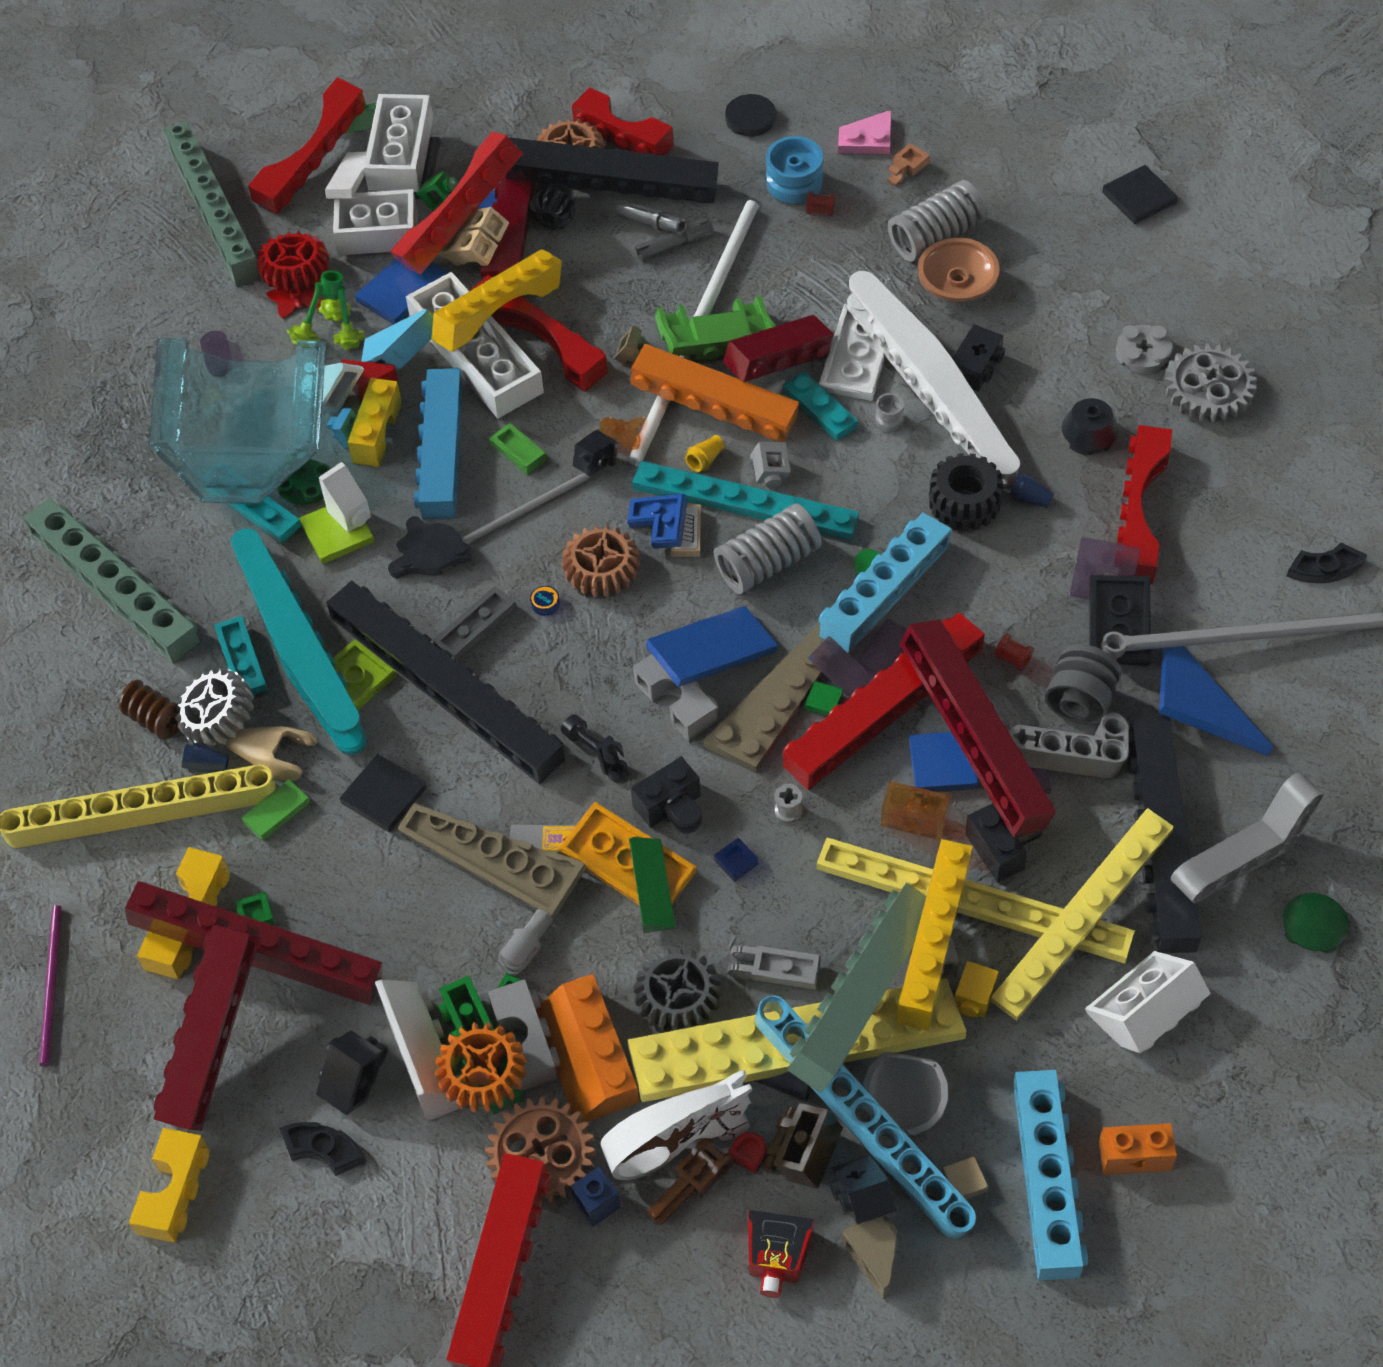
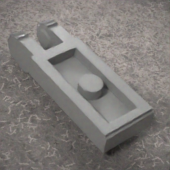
[727,945,821,990]

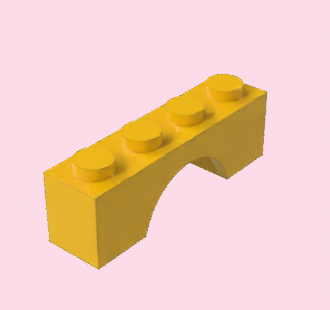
[137,847,230,980]

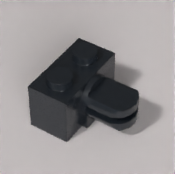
[630,756,702,834]
[965,803,1043,883]
[316,1030,388,1115]

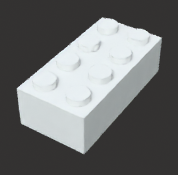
[364,94,433,192]

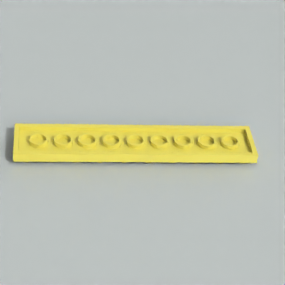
[628,978,967,1102]

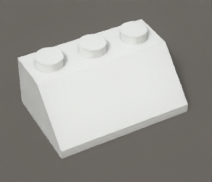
[1085,951,1211,1053]

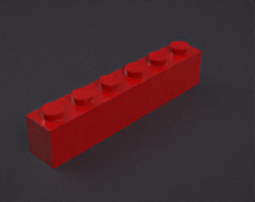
[446,1153,551,1367]

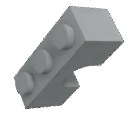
[633,654,718,742]
[488,979,561,1091]

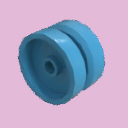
[766,136,823,204]

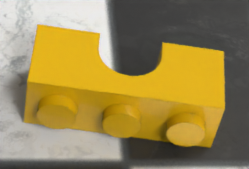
[347,378,402,467]
[129,1128,209,1243]

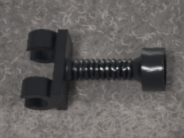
[561,714,629,783]

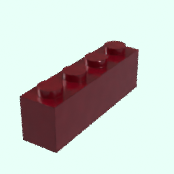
[723,314,834,383]

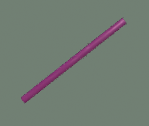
[39,905,62,1067]

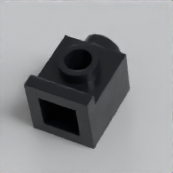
[573,429,619,476]

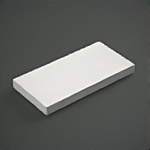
[819,304,886,401]

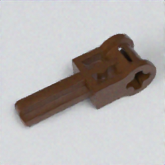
[647,1138,734,1225]

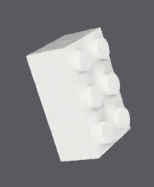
[333,189,418,255]

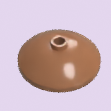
[918,237,1000,302]

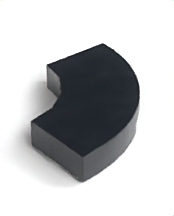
[1286,543,1368,583]
[279,1122,366,1176]

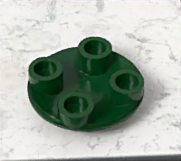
[276,456,330,505]
[1283,893,1349,953]

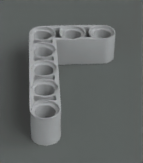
[1170,772,1324,903]

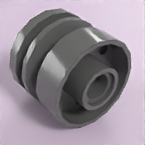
[1045,644,1122,725]

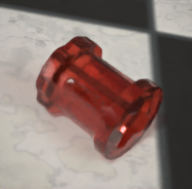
[806,191,835,217]
[994,633,1034,671]

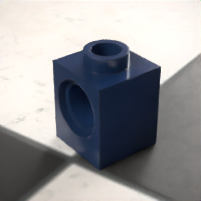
[570,1167,621,1227]

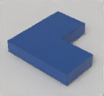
[627,494,688,549]

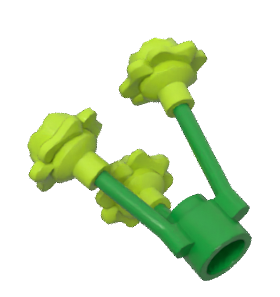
[287,271,365,351]

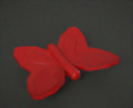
[266,280,321,318]

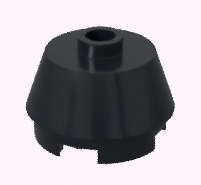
[1061,398,1118,456]

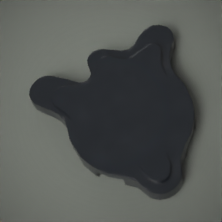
[388,516,472,578]

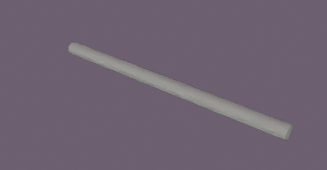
[461,473,590,544]

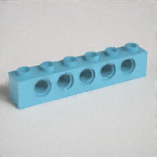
[819,512,952,654]
[1013,1070,1088,1281]

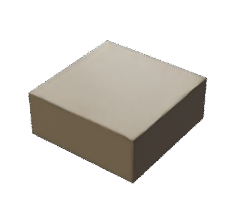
[942,1157,988,1199]

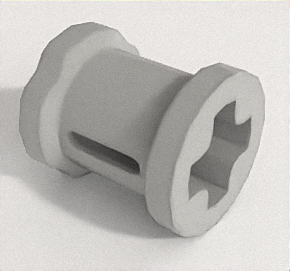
[774,784,802,823]

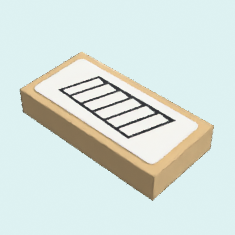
[671,504,701,557]

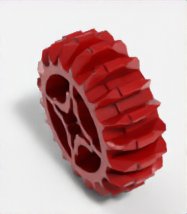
[257,231,330,292]

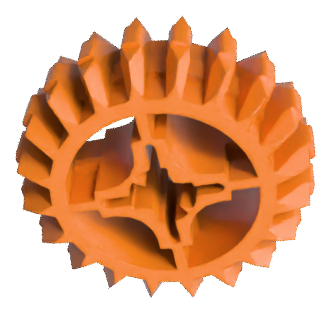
[435,1021,527,1113]

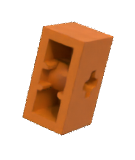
[1098,1123,1177,1175]

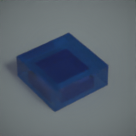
[714,837,759,882]

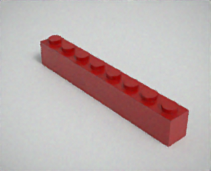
[783,612,985,791]

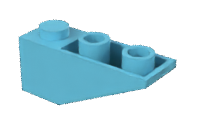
[362,309,433,371]

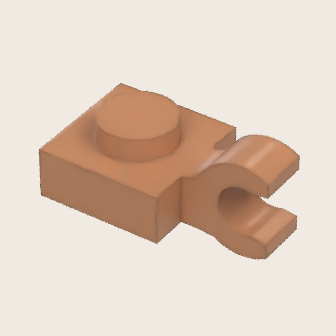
[887,143,930,186]

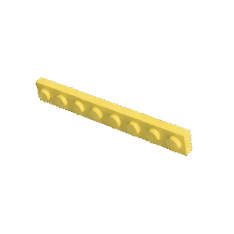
[991,808,1174,1021]

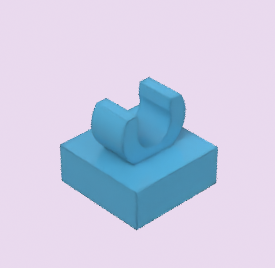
[326,408,357,448]

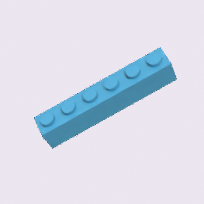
[414,368,463,519]

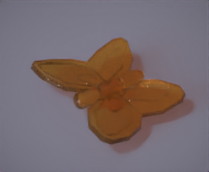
[598,417,645,450]

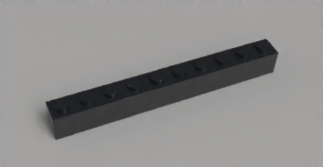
[326,580,565,785]

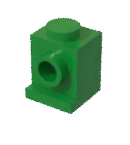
[416,171,458,212]

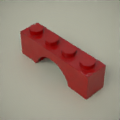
[572,87,674,156]

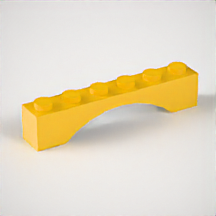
[431,249,562,352]
[896,839,973,1031]

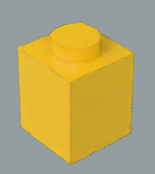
[954,961,999,1019]

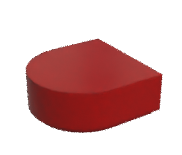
[726,1132,766,1174]

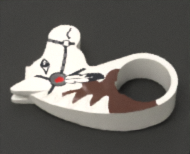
[600,1070,752,1180]

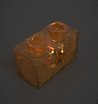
[881,781,951,840]

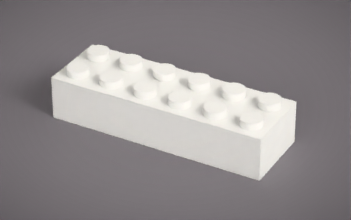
[406,272,544,419]

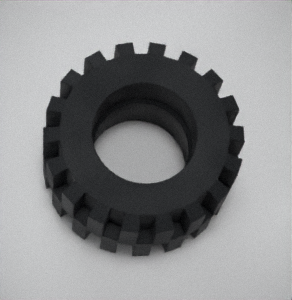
[929,453,1003,531]

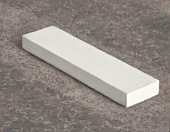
[325,152,367,199]

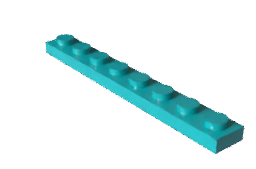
[632,461,859,541]

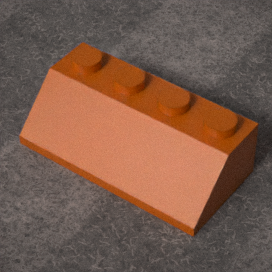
[536,973,639,1124]

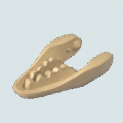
[225,726,318,781]

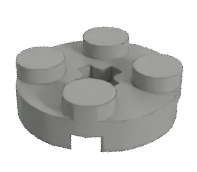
[1116,325,1173,374]

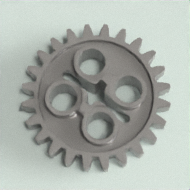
[1164,344,1257,422]

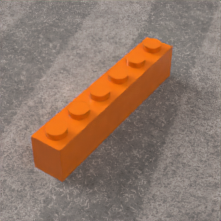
[630,344,799,442]

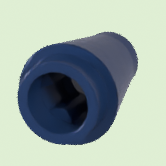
[1009,473,1054,508]
[182,743,229,773]

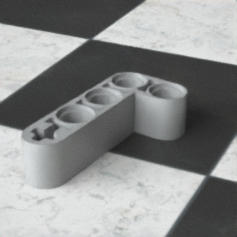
[1009,713,1129,778]

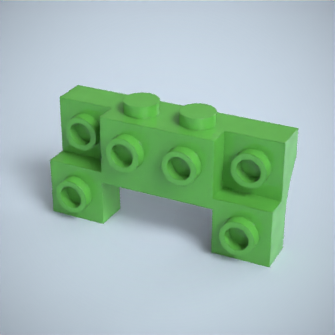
[655,295,775,360]

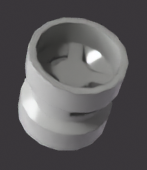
[875,393,904,432]

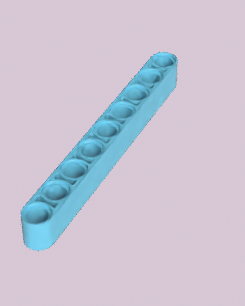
[755,995,976,1239]

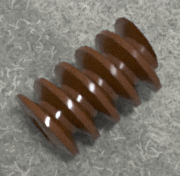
[119,679,180,740]

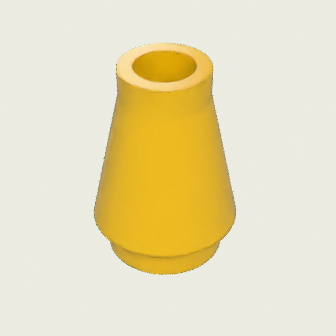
[685,435,725,472]

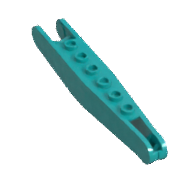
[231,528,367,755]

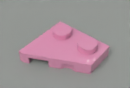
[838,111,891,154]

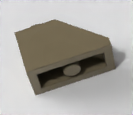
[842,1216,898,1299]

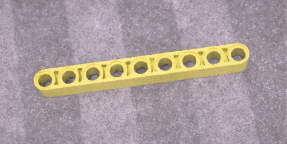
[0,765,277,848]

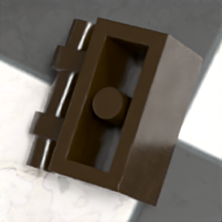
[762,1103,843,1189]

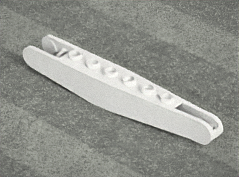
[847,271,1020,487]

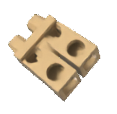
[439,207,509,266]

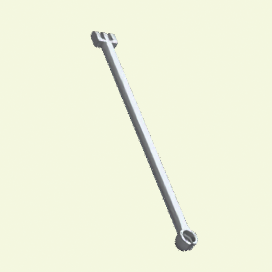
[1101,613,1383,659]

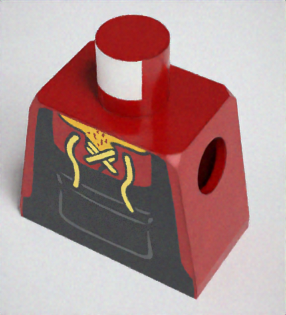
[748,1210,814,1298]

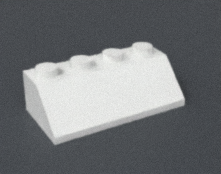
[375,979,460,1122]

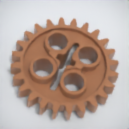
[485,1096,596,1207]

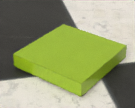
[299,507,374,564]
[333,639,397,711]

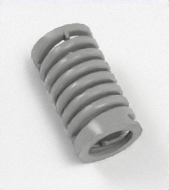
[888,180,986,262]
[714,503,822,594]

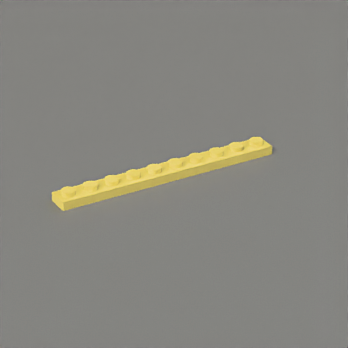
[816,837,1135,964]

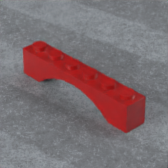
[248,77,366,214]
[390,131,523,275]
[469,275,608,392]
[1114,425,1173,584]

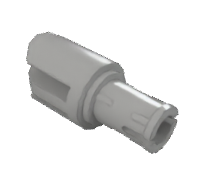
[497,909,553,976]

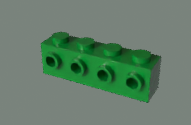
[438,975,524,1115]

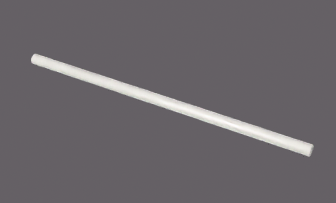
[628,200,759,467]

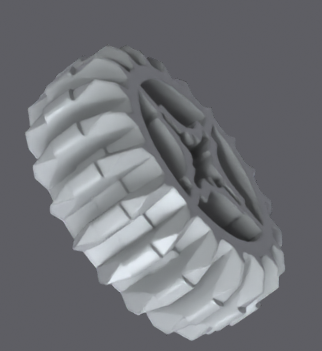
[175,668,255,748]

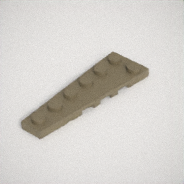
[704,623,840,773]
[397,803,587,920]

